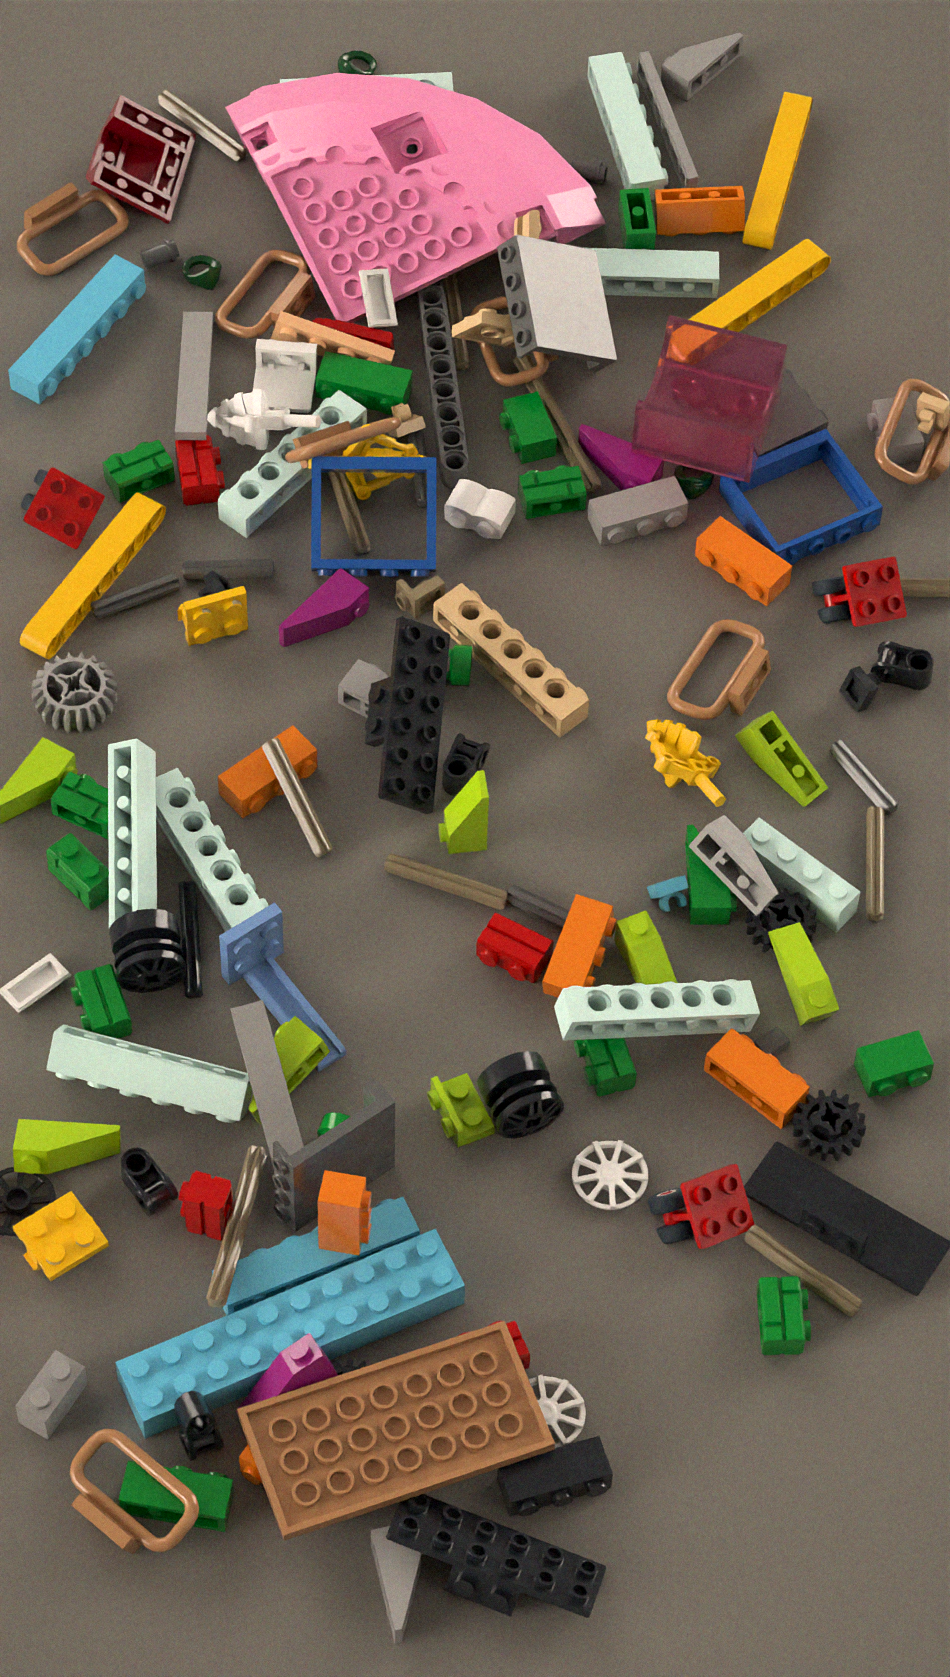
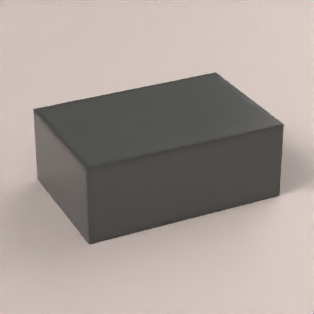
[754,1026,790,1056]

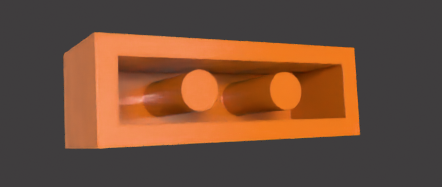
[655,186,745,237]
[695,516,792,606]
[218,725,318,819]
[542,894,617,998]
[704,1028,810,1129]
[318,1170,372,1256]

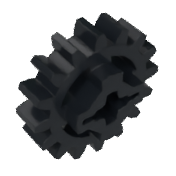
[745,888,817,956]
[792,1089,866,1161]

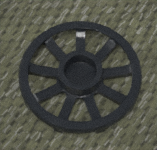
[0,1167,56,1236]

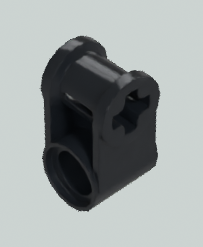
[870,641,934,690]
[442,733,490,796]
[121,1147,179,1216]
[174,1391,224,1461]

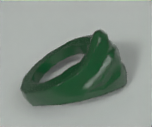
[338,50,377,75]
[182,255,221,290]
[674,460,714,499]

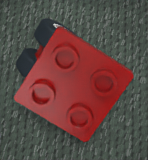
[21,467,105,549]
[812,556,907,627]
[648,1164,755,1249]

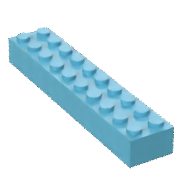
[115,1229,465,1439]

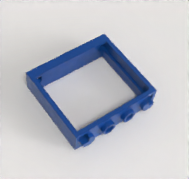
[719,429,883,565]
[311,456,436,577]

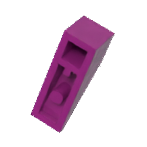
[578,424,665,491]
[279,568,370,647]
[236,1333,339,1413]

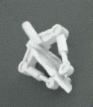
[207,388,321,450]

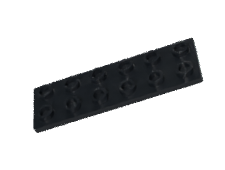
[365,616,450,814]
[744,1141,950,1296]
[386,1494,606,1618]

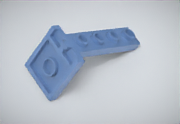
[219,902,346,1072]

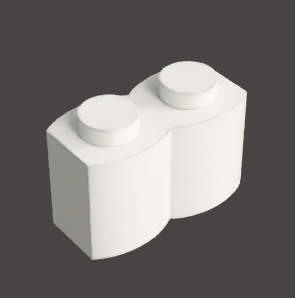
[444,479,516,539]

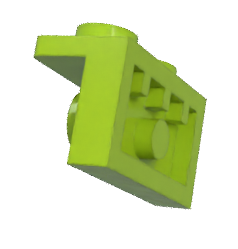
[427,1073,495,1148]

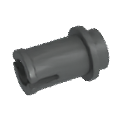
[571,159,608,185]
[140,239,180,269]

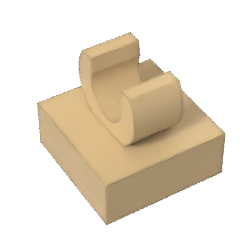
[916,392,950,434]
[388,403,426,437]

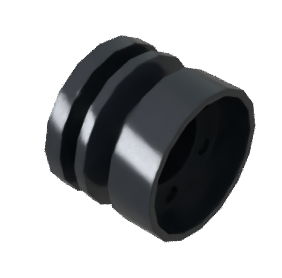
[109,908,186,993]
[477,1051,564,1139]

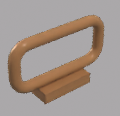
[17,182,129,276]
[215,249,316,339]
[470,296,559,387]
[875,379,950,485]
[285,416,401,469]
[667,619,771,720]
[70,1429,199,1555]

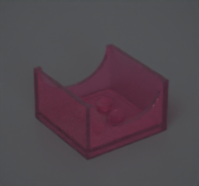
[631,315,787,483]

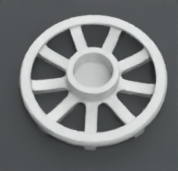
[572,1140,649,1210]
[529,1375,586,1448]

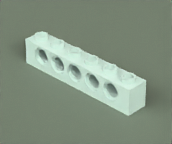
[218,390,367,538]
[156,768,269,932]
[554,979,760,1040]

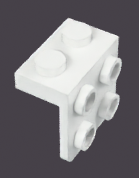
[252,339,317,413]

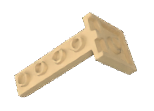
[452,210,542,349]

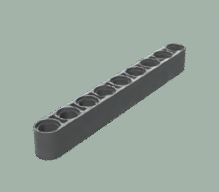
[415,279,469,489]

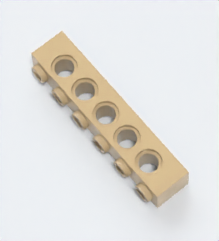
[433,583,589,738]

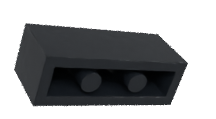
[497,1435,613,1517]

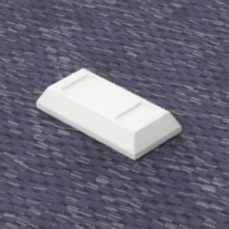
[359,269,398,328]
[0,953,71,1013]

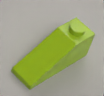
[735,710,828,807]
[0,737,78,824]
[438,770,489,854]
[614,910,677,985]
[768,922,839,1026]
[249,1016,330,1124]
[13,1119,121,1174]

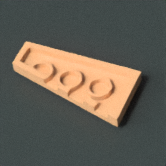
[271,311,395,365]

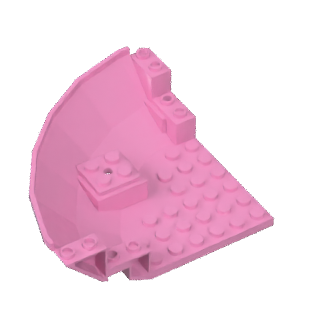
[225,73,606,323]

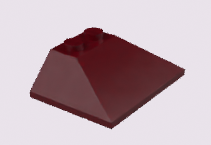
[85,95,196,224]

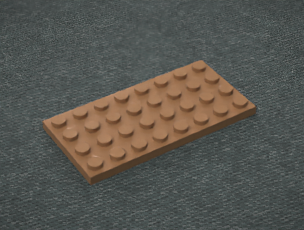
[237,1321,555,1541]

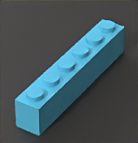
[8,254,146,405]
[212,1197,420,1316]

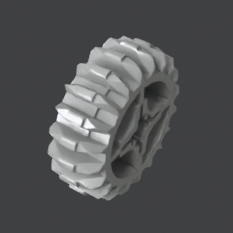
[31,652,118,733]

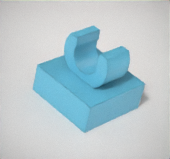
[647,875,689,912]

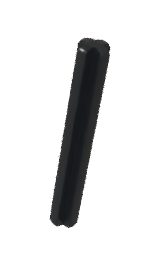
[178,881,203,999]

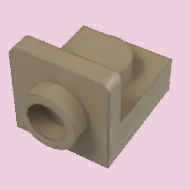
[395,575,445,619]

